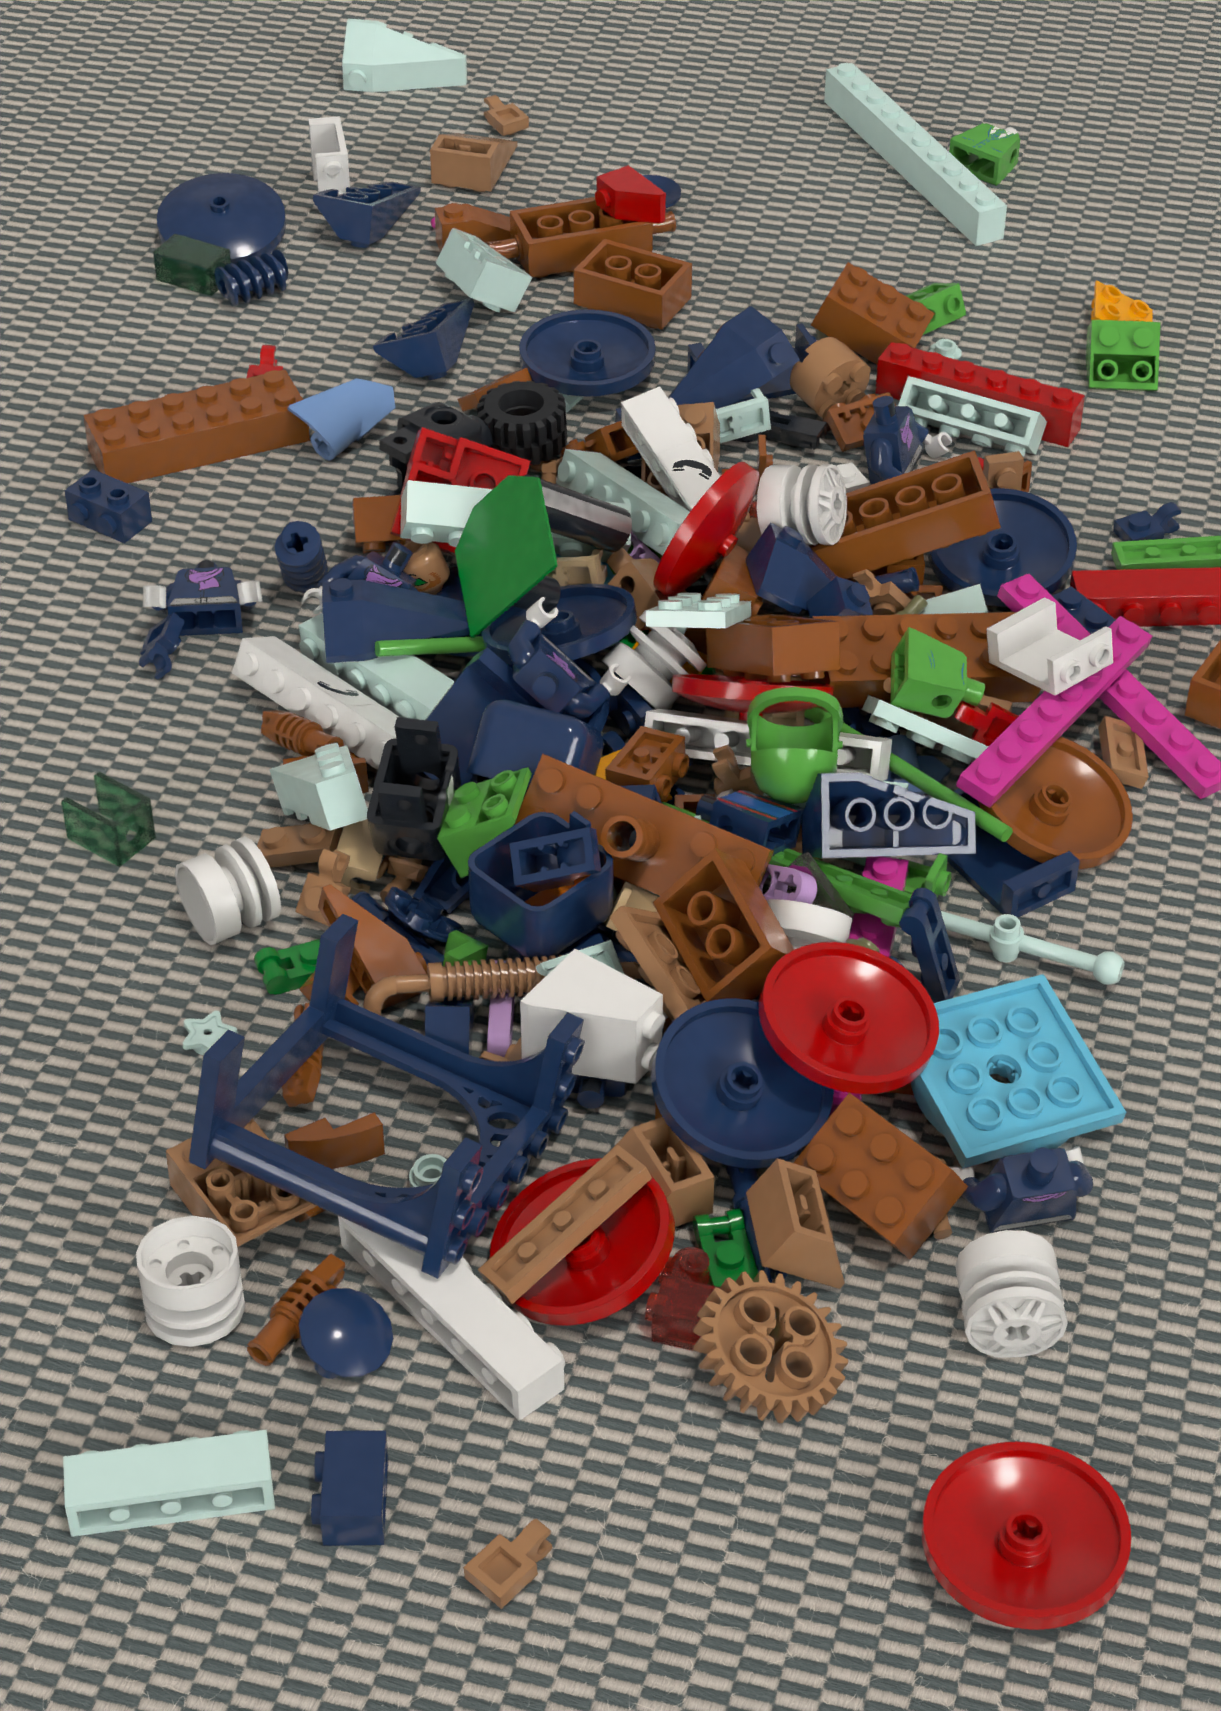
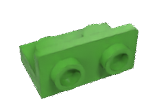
[906,283,966,335]

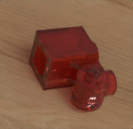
[645,1247,720,1354]

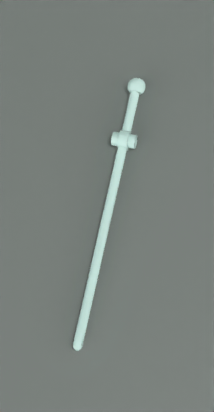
[767,876,1125,985]

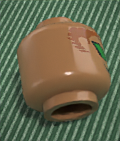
[403,541,450,595]

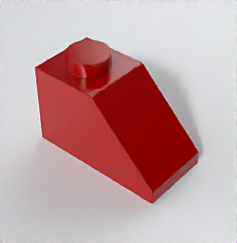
[595,165,666,224]

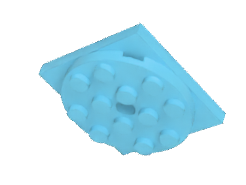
[911,974,1127,1169]

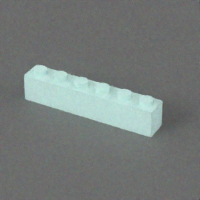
[556,449,690,556]
[400,480,631,563]
[299,612,454,720]

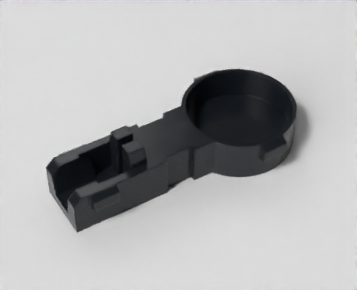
[734,400,827,450]

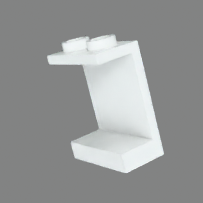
[309,116,350,213]
[986,597,1113,696]

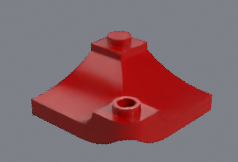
[389,427,531,556]

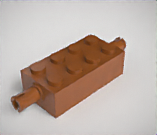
[486,197,676,278]

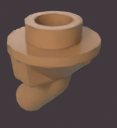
[380,857,429,902]

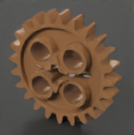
[693,1270,849,1423]

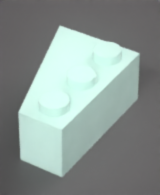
[436,228,532,312]
[269,743,368,831]

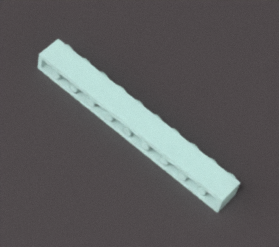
[824,63,1007,246]

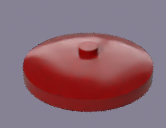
[653,461,759,597]
[672,674,834,721]
[759,942,939,1094]
[490,1158,675,1326]
[922,1441,1132,1630]

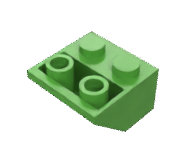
[1086,320,1161,391]
[437,767,532,877]

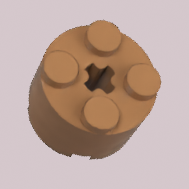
[790,337,871,419]

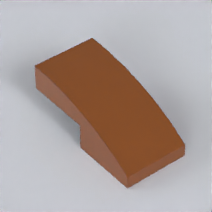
[284,1112,385,1169]

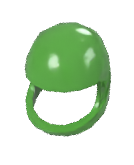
[746,687,843,804]

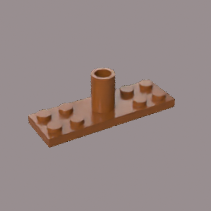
[514,754,774,896]

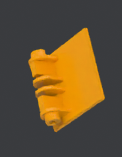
[1091,280,1153,322]

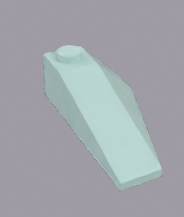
[342,18,467,92]

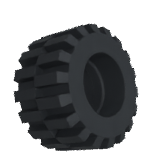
[477,381,567,465]

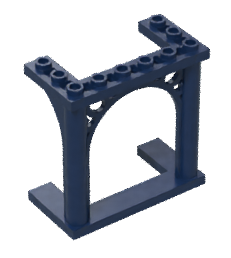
[188,914,585,1279]

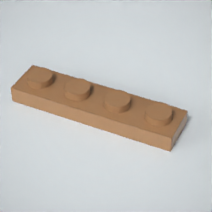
[477,1144,652,1304]

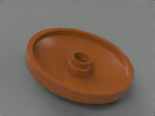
[977,737,1133,869]

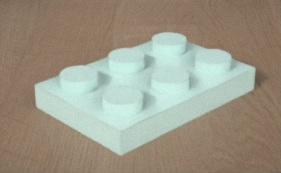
[646,593,751,628]
[862,695,989,765]

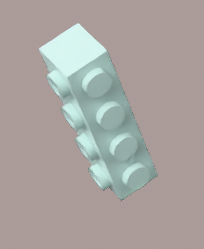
[898,376,1047,457]

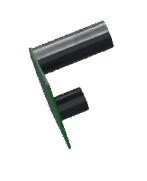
[455,475,632,638]

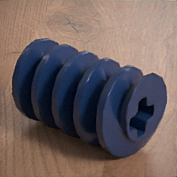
[214,249,289,307]
[274,521,328,593]

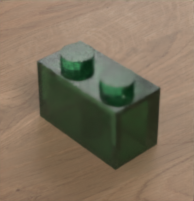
[153,234,231,296]

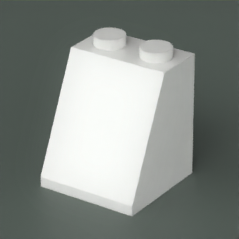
[520,949,665,1084]

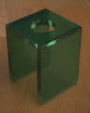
[61,772,156,867]

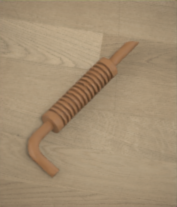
[363,955,643,1016]

